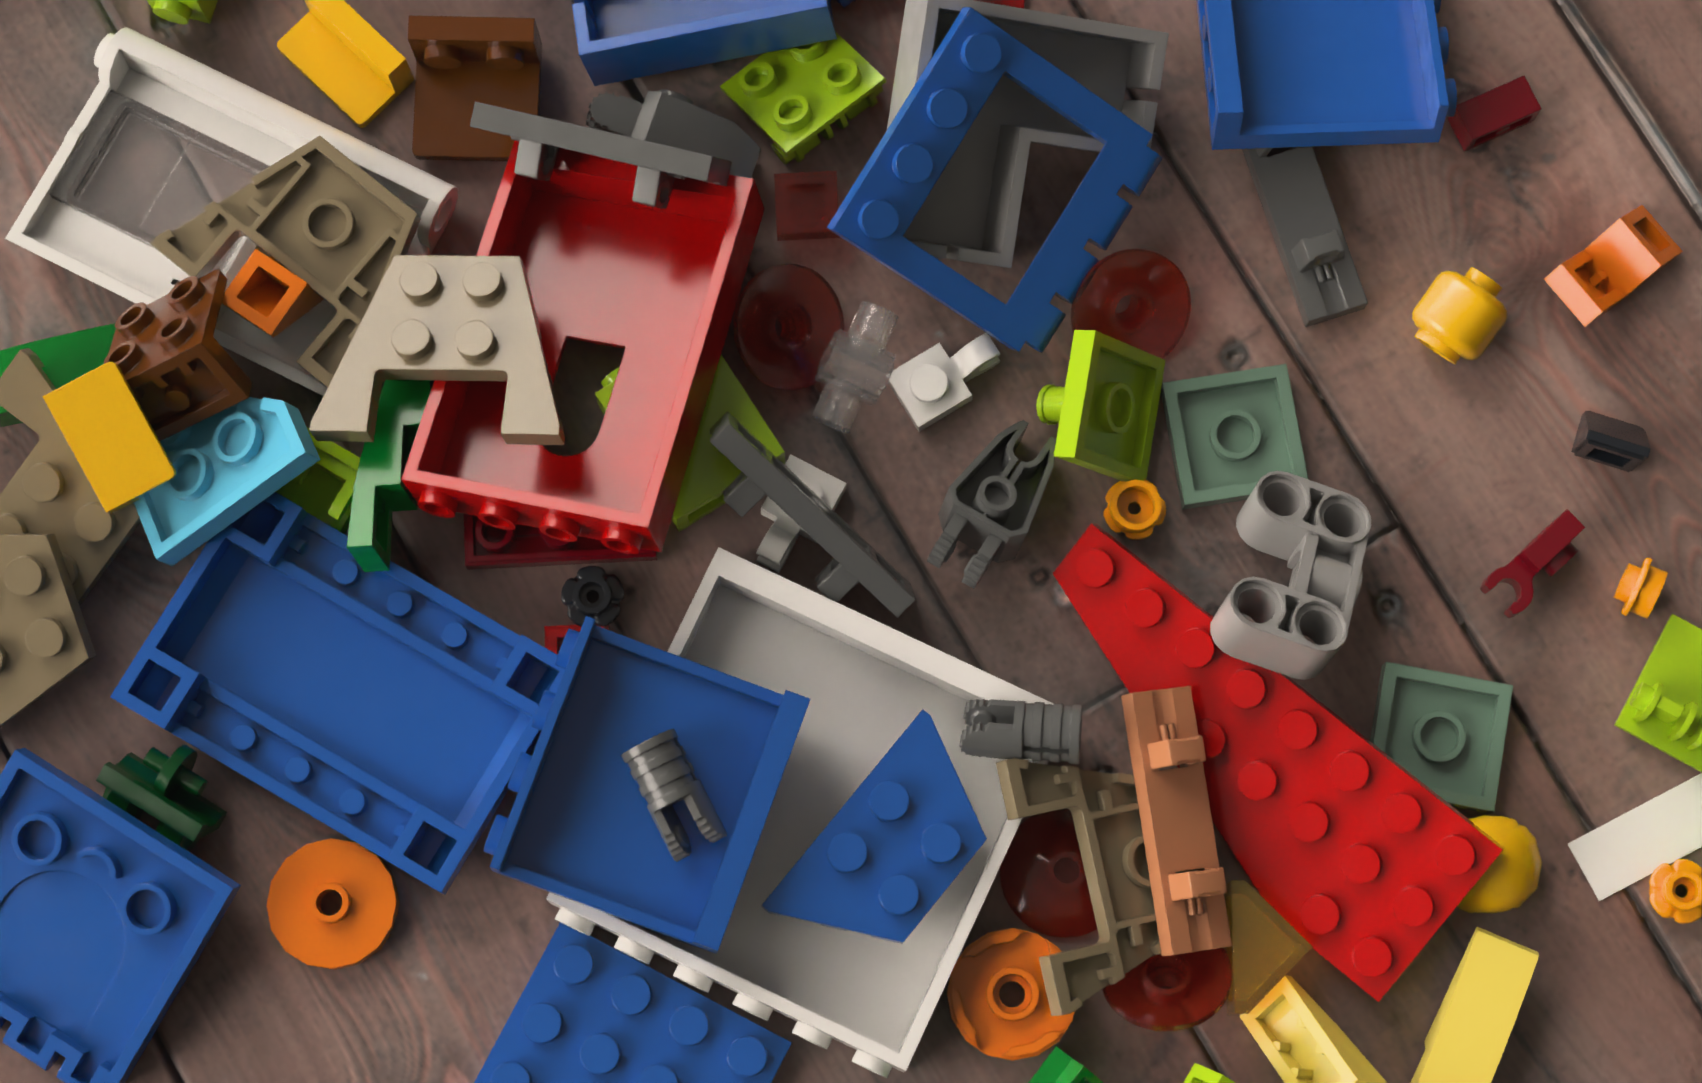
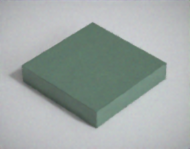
[1161,364,1309,510]
[1370,662,1513,814]

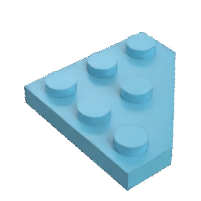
[134,397,320,566]

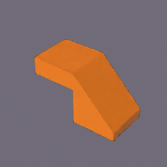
[1544,205,1683,327]
[222,249,324,338]

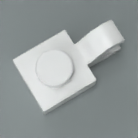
[886,333,1000,432]
[756,454,847,573]

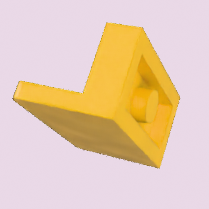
[277,0,415,128]
[42,362,176,513]

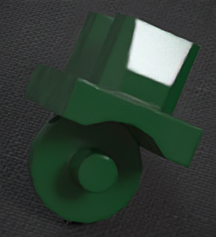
[96,745,228,852]

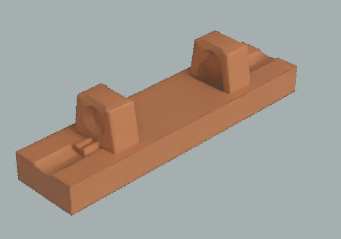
[1121,686,1232,956]

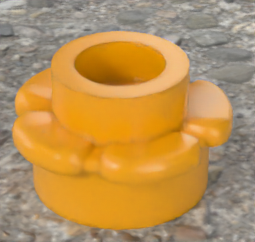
[1103,479,1166,540]
[1613,557,1668,619]
[1649,859,1702,924]

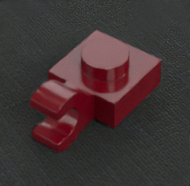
[1480,509,1586,618]

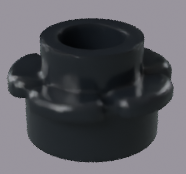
[561,566,625,627]

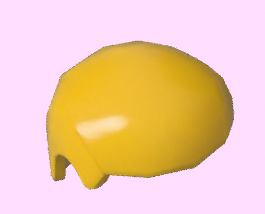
[1458,815,1543,913]

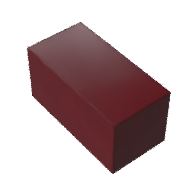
[1447,76,1542,152]

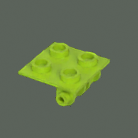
[720,33,887,165]
[1614,614,1702,772]

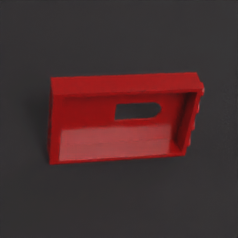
[401,141,765,554]

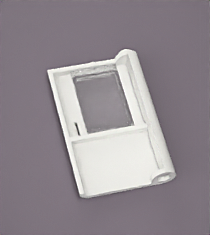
[5,27,458,396]

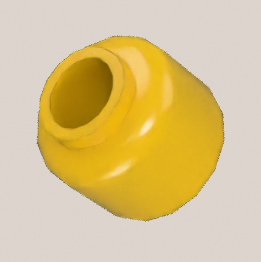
[1412,267,1508,365]

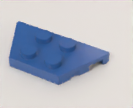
[761,709,987,944]

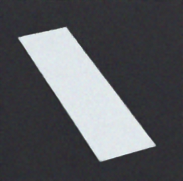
[1568,773,1702,901]

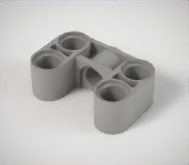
[1210,471,1371,680]

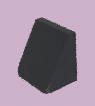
[1571,411,1651,472]

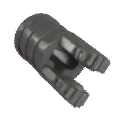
[959,699,1082,764]
[621,728,727,862]

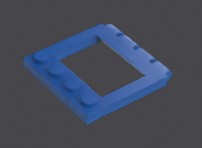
[827,7,1163,353]

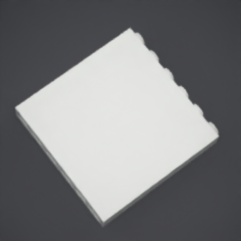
[546,547,1053,1078]

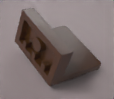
[408,15,542,161]
[104,269,253,441]

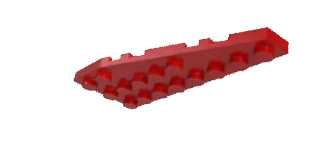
[1052,523,1504,1002]

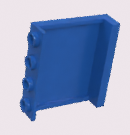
[1196,0,1457,150]
[483,616,811,954]

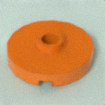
[266,838,400,970]
[946,928,1075,1061]

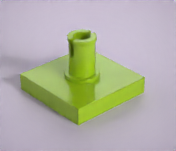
[1036,330,1166,481]

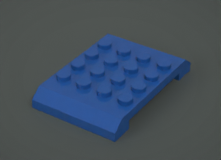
[110,492,565,895]

